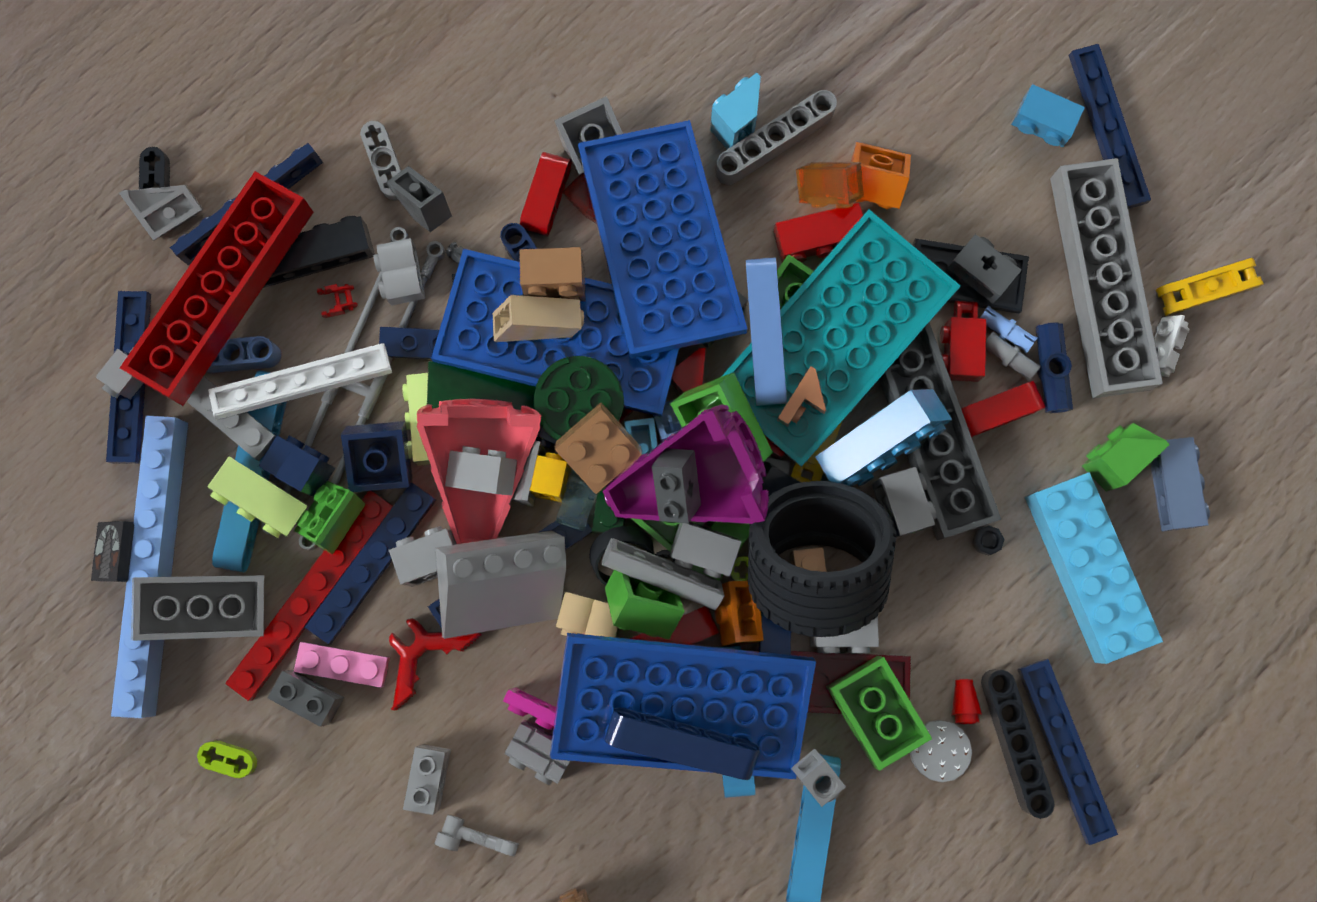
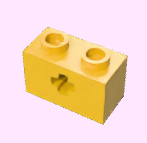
[530,452,572,503]

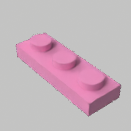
[294,642,390,688]

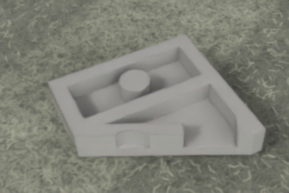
[119,185,203,240]

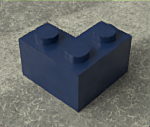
[259,435,335,497]

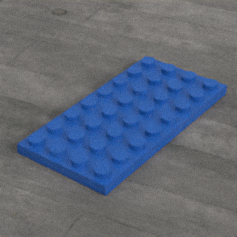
[578,120,748,359]
[431,249,680,417]
[550,633,816,779]

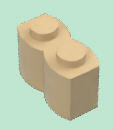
[556,592,619,638]

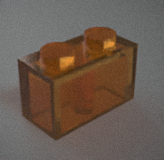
[796,162,864,208]

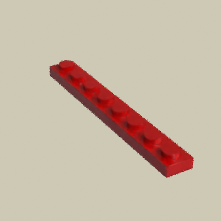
[225,491,393,701]

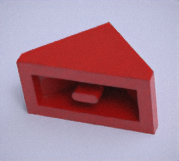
[671,348,706,395]

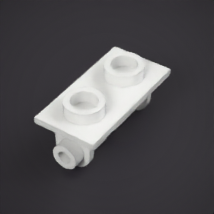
[1154,315,1190,377]

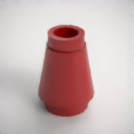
[951,679,982,724]

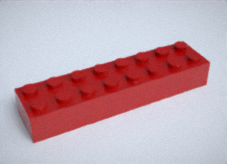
[120,171,314,406]

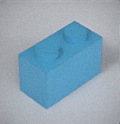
[1011,84,1085,147]

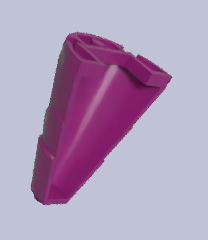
[603,404,769,524]

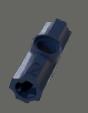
[1036,322,1073,414]

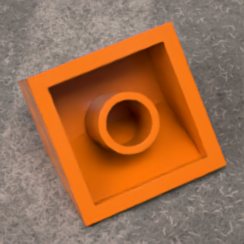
[844,142,911,209]

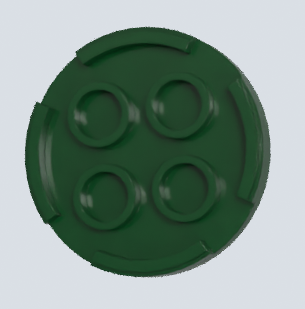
[534,356,624,440]

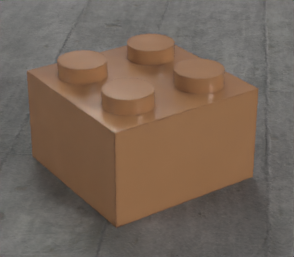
[520,247,586,301]
[555,403,642,494]

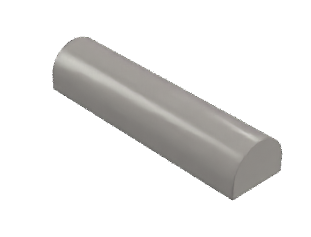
[602,538,724,610]

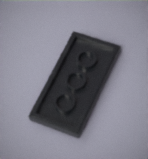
[913,238,1029,314]

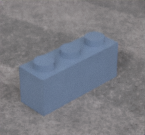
[1150,437,1210,532]

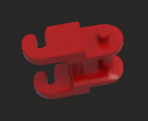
[317,284,358,318]

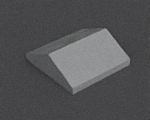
[511,441,546,507]

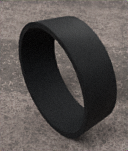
[589,526,654,586]

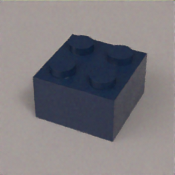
[341,421,412,492]

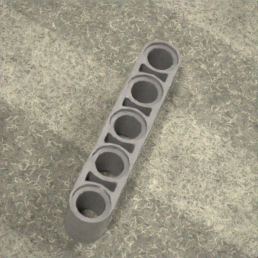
[716,90,837,185]

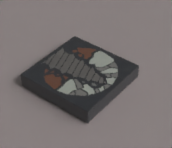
[91,521,134,582]

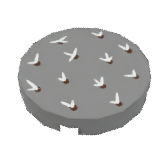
[910,720,972,782]

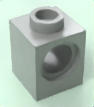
[791,749,846,807]

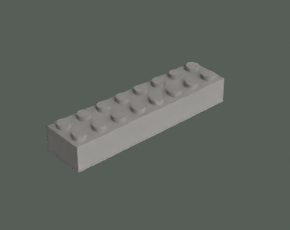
[1050,158,1163,399]

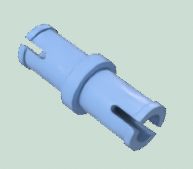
[980,306,1037,353]

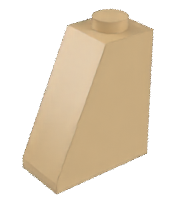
[492,295,584,342]

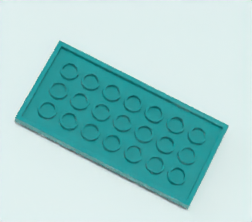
[721,209,960,467]

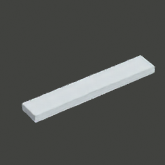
[208,343,392,420]

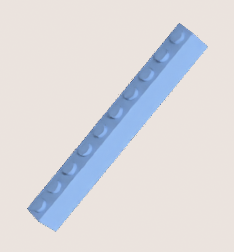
[111,416,188,718]

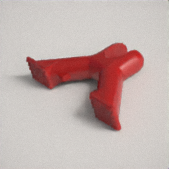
[389,618,482,711]

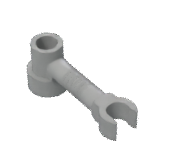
[434,815,519,857]

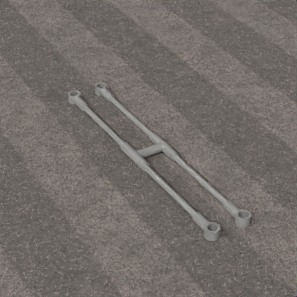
[261,227,445,550]

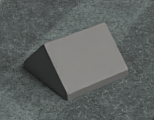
[554,96,623,174]

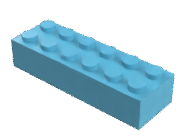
[1025,472,1163,664]

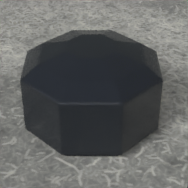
[972,525,1004,556]

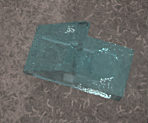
[556,470,596,531]

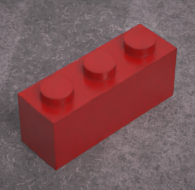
[773,203,863,263]

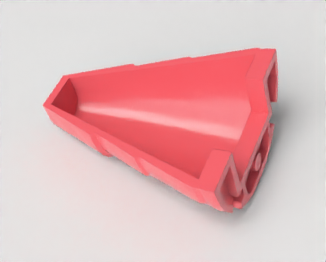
[417,399,541,544]

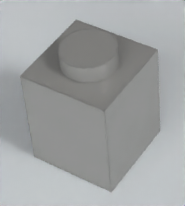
[96,349,143,399]

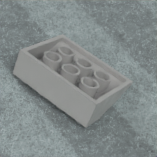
[435,530,566,639]

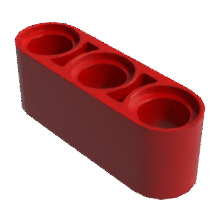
[520,152,571,237]
[961,381,1046,437]
[630,606,719,645]

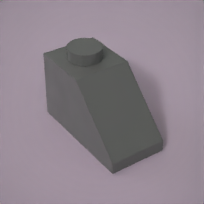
[387,166,452,232]

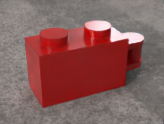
[940,301,986,382]

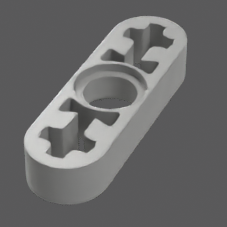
[360,121,402,200]

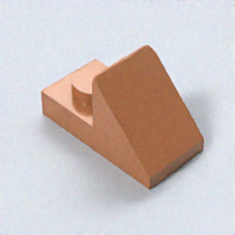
[777,366,826,427]

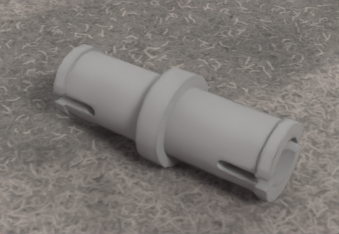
[986,332,1041,381]

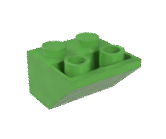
[294,481,366,554]

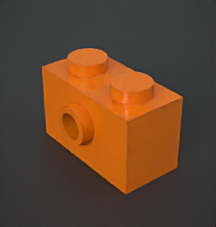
[715,581,764,646]

